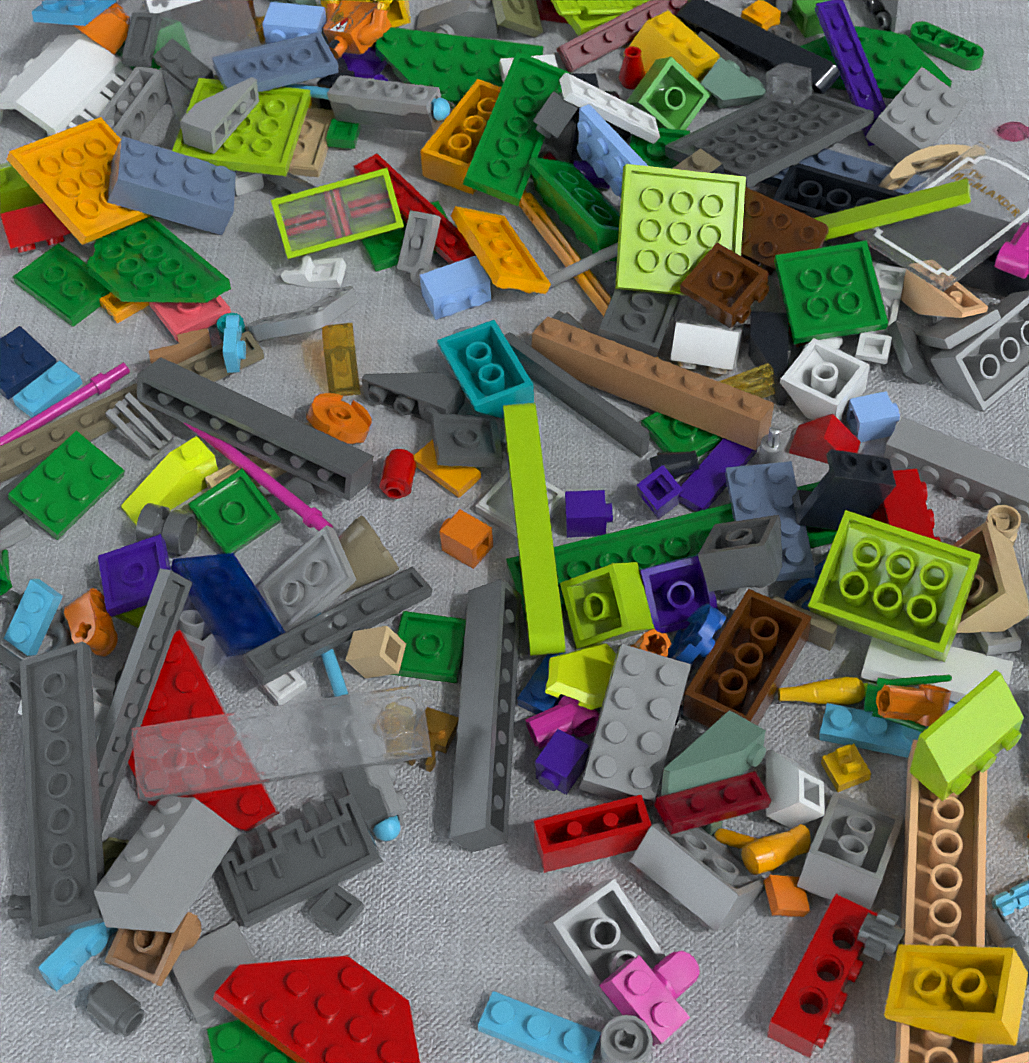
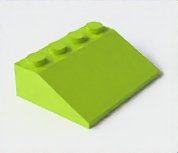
[808,510,981,662]

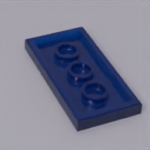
[171,553,286,657]

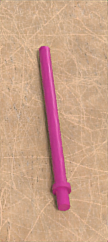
[184,423,333,531]

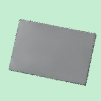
[257,525,357,637]

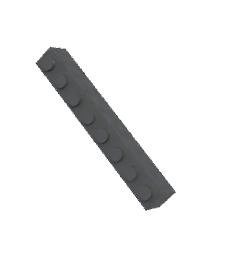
[137,357,374,501]
[449,579,522,853]

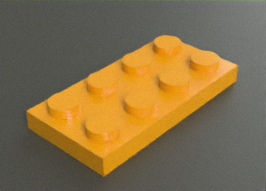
[450,206,551,294]

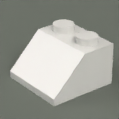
[670,319,743,374]
[780,338,869,421]

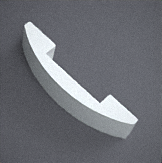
[855,264,906,364]

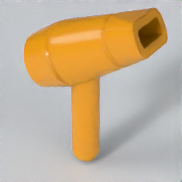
[714,824,811,875]

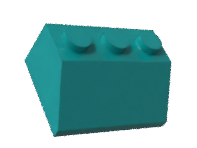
[437,319,534,419]

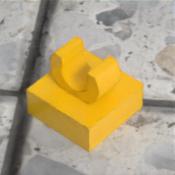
[821,744,871,792]

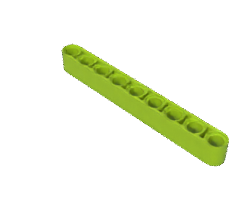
[503,403,566,656]

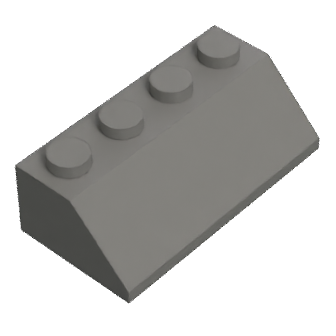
[930,291,1029,411]
[94,795,238,933]

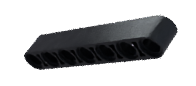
[675,0,840,95]

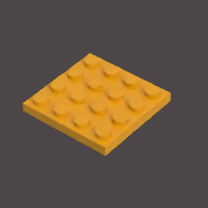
[7,117,151,245]

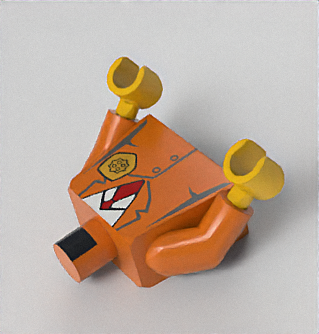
[323,0,393,60]

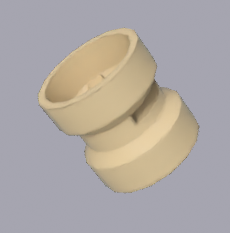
[986,505,1021,546]

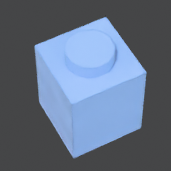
[846,391,900,442]

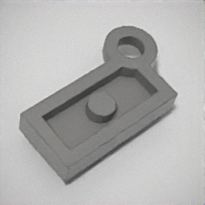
[397,210,441,287]

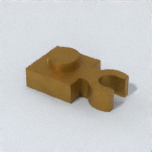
[408,707,459,772]

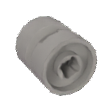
[601,1015,653,1063]

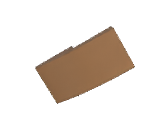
[148,328,212,364]

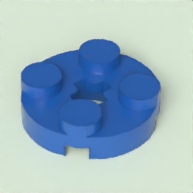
[668,603,726,665]

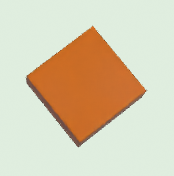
[764,875,810,917]

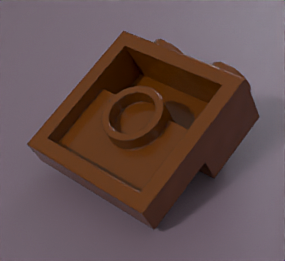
[680,242,769,329]

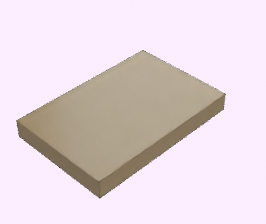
[288,108,336,177]

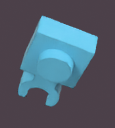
[223,315,246,373]

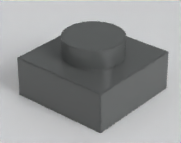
[310,884,364,937]

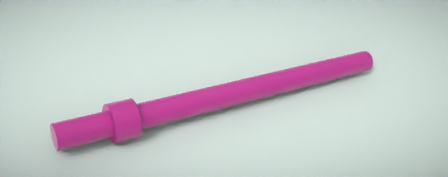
[0,362,130,446]

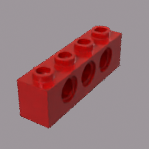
[767,893,878,1058]

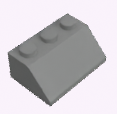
[630,822,765,932]

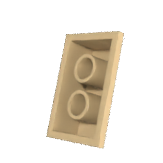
[952,521,1029,633]

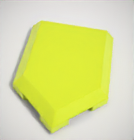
[545,643,617,710]

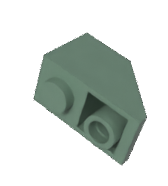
[700,57,766,109]

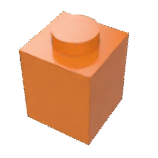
[439,509,493,569]

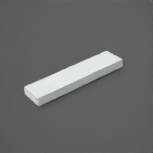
[560,73,660,144]

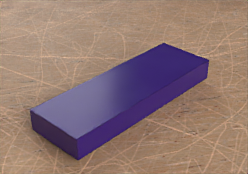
[678,438,757,512]

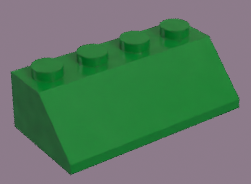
[529,157,620,263]

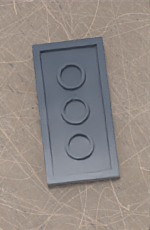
[212,32,339,92]
[725,461,815,581]

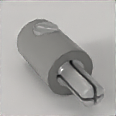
[758,425,786,464]

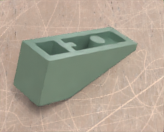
[661,710,766,796]

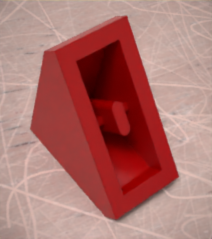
[789,413,861,464]

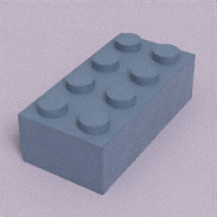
[108,136,236,235]

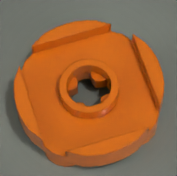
[306,393,372,444]

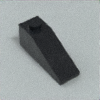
[743,311,788,406]

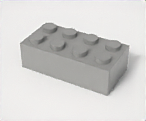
[579,644,691,810]

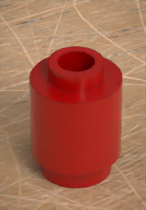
[379,449,416,499]

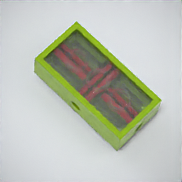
[271,168,404,260]

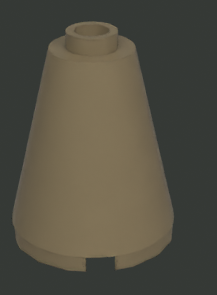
[338,515,399,595]

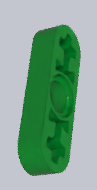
[909,21,984,71]

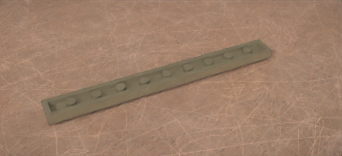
[0,331,264,483]

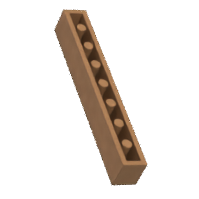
[532,316,774,450]

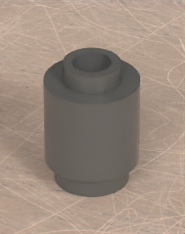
[87,980,145,1037]

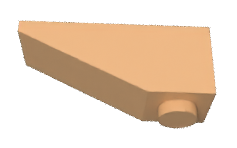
[901,261,988,318]

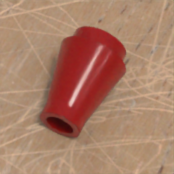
[618,46,646,90]

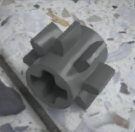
[857,909,905,961]

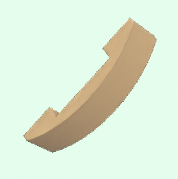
[878,144,985,190]

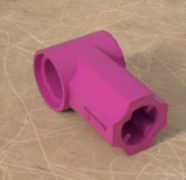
[995,222,1029,279]
[525,696,599,749]

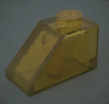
[322,323,361,396]

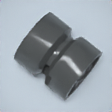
[136,503,197,555]

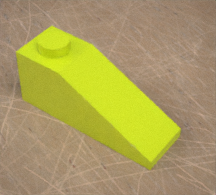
[121,436,218,525]

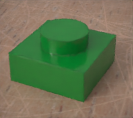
[326,118,361,149]

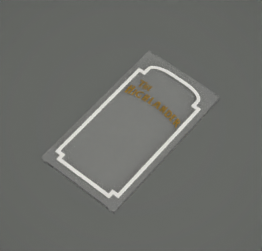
[855,141,1029,292]

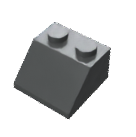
[698,515,782,592]

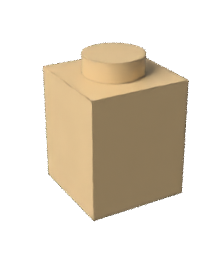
[346,626,406,678]

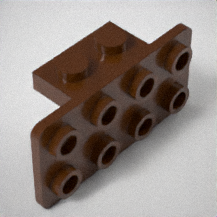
[741,187,829,276]

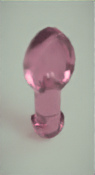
[997,121,1029,142]

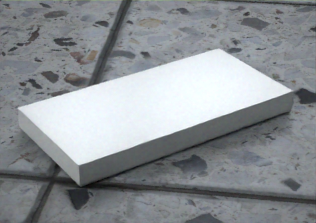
[861,637,1013,702]

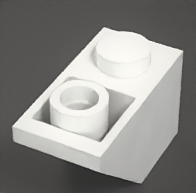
[766,749,825,829]

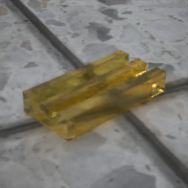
[718,363,775,398]

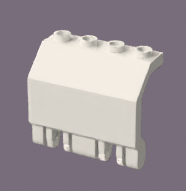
[0,34,132,136]

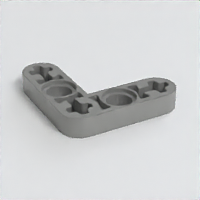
[248,286,358,341]

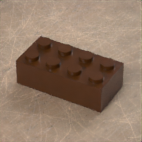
[683,588,812,728]

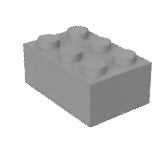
[865,67,968,163]

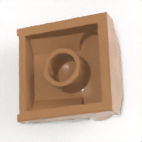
[104,912,201,987]

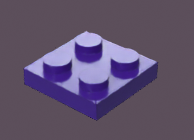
[98,534,171,617]

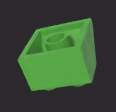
[626,57,711,130]

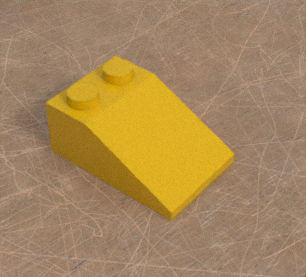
[884,944,1028,1045]

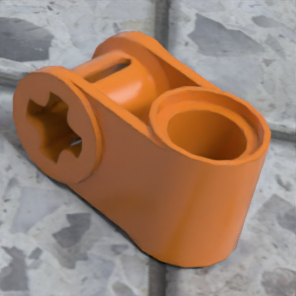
[64,588,118,657]

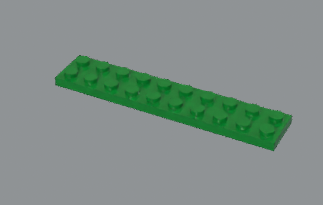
[506,481,838,620]

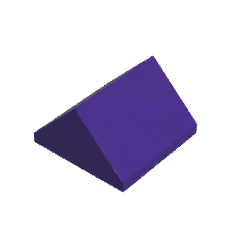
[639,554,718,633]

